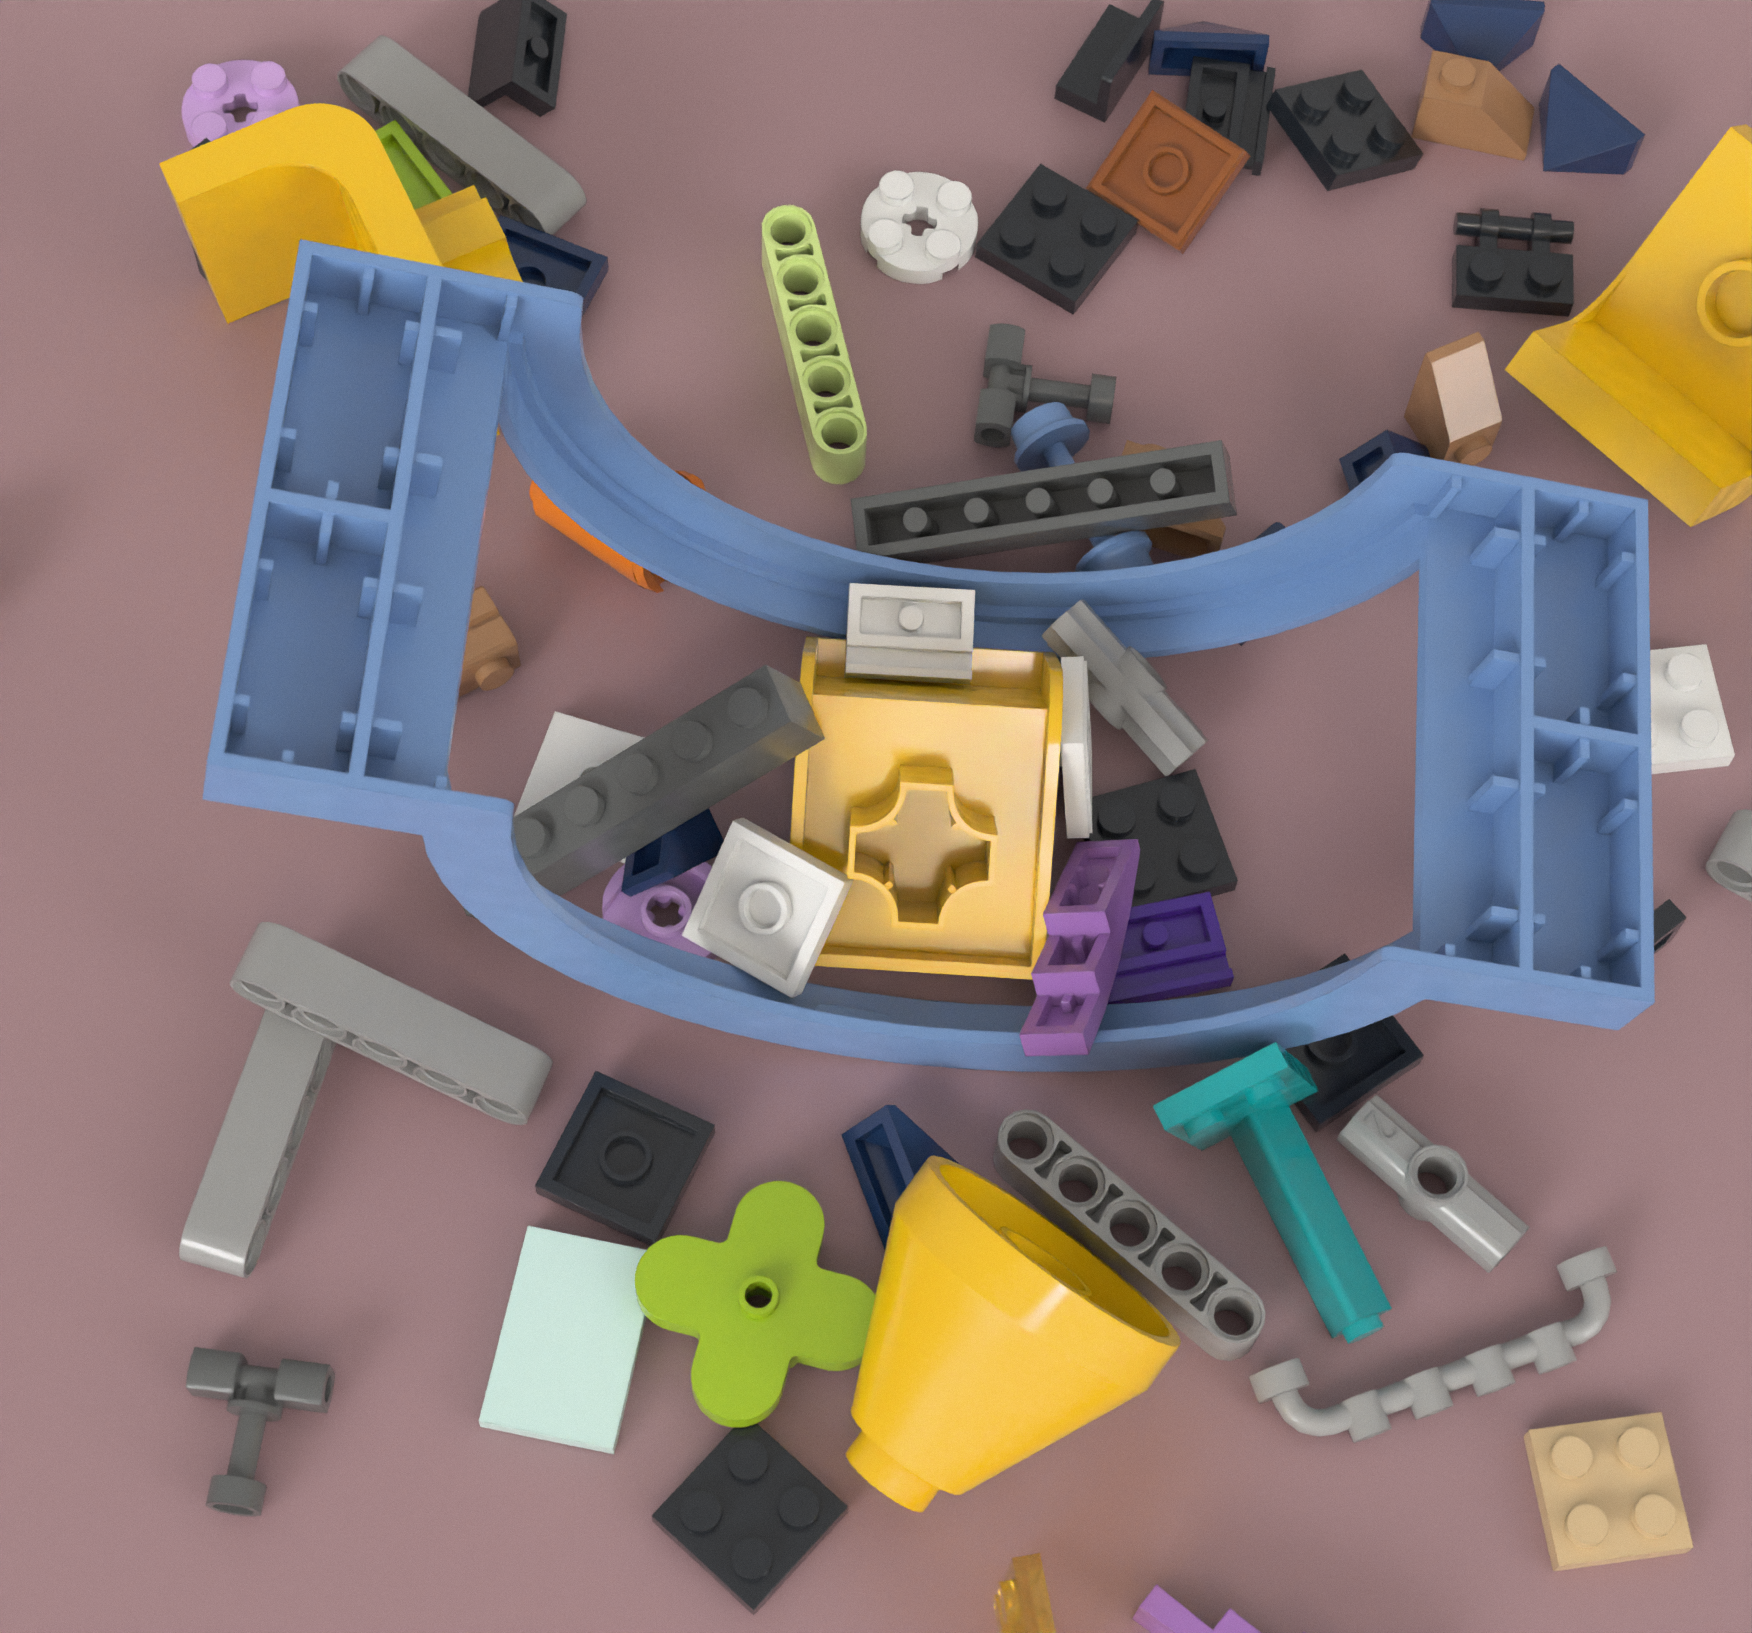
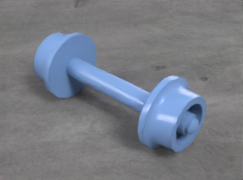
[1011,402,1153,572]

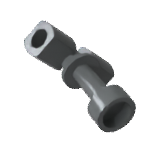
[974,323,1116,447]
[186,1347,335,1517]

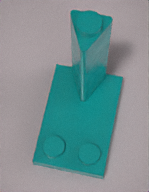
[1153,1042,1392,1344]

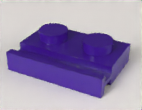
[1107,892,1234,1005]

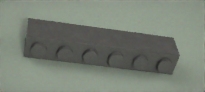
[851,440,1237,564]
[463,665,825,919]

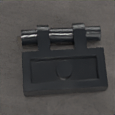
[1452,208,1574,317]

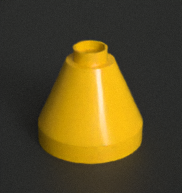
[845,1156,1181,1512]

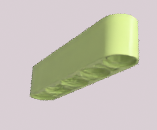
[762,205,867,484]

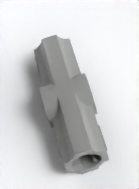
[1041,599,1208,777]
[1337,1095,1530,1273]

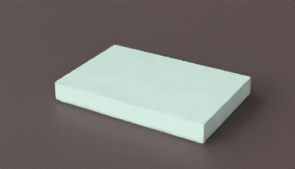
[479,1226,646,1454]

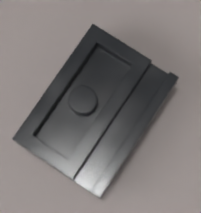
[1185,56,1276,176]

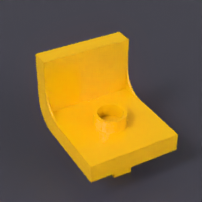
[159,103,523,436]
[1505,124,1752,527]
[790,636,1063,980]

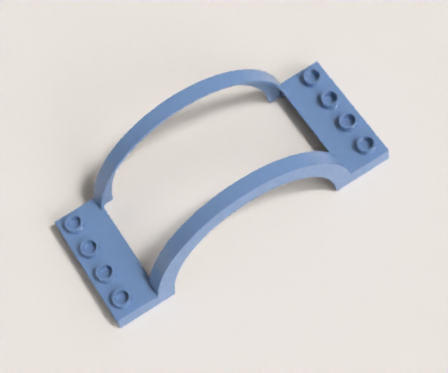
[202,239,1655,1072]

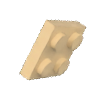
[1523,1412,1694,1571]

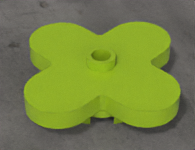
[635,1181,875,1428]

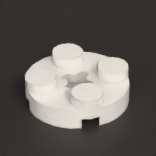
[860,170,978,284]

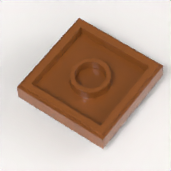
[1086,90,1250,254]

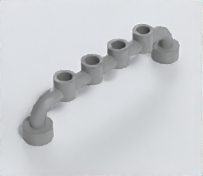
[1249,1246,1617,1443]

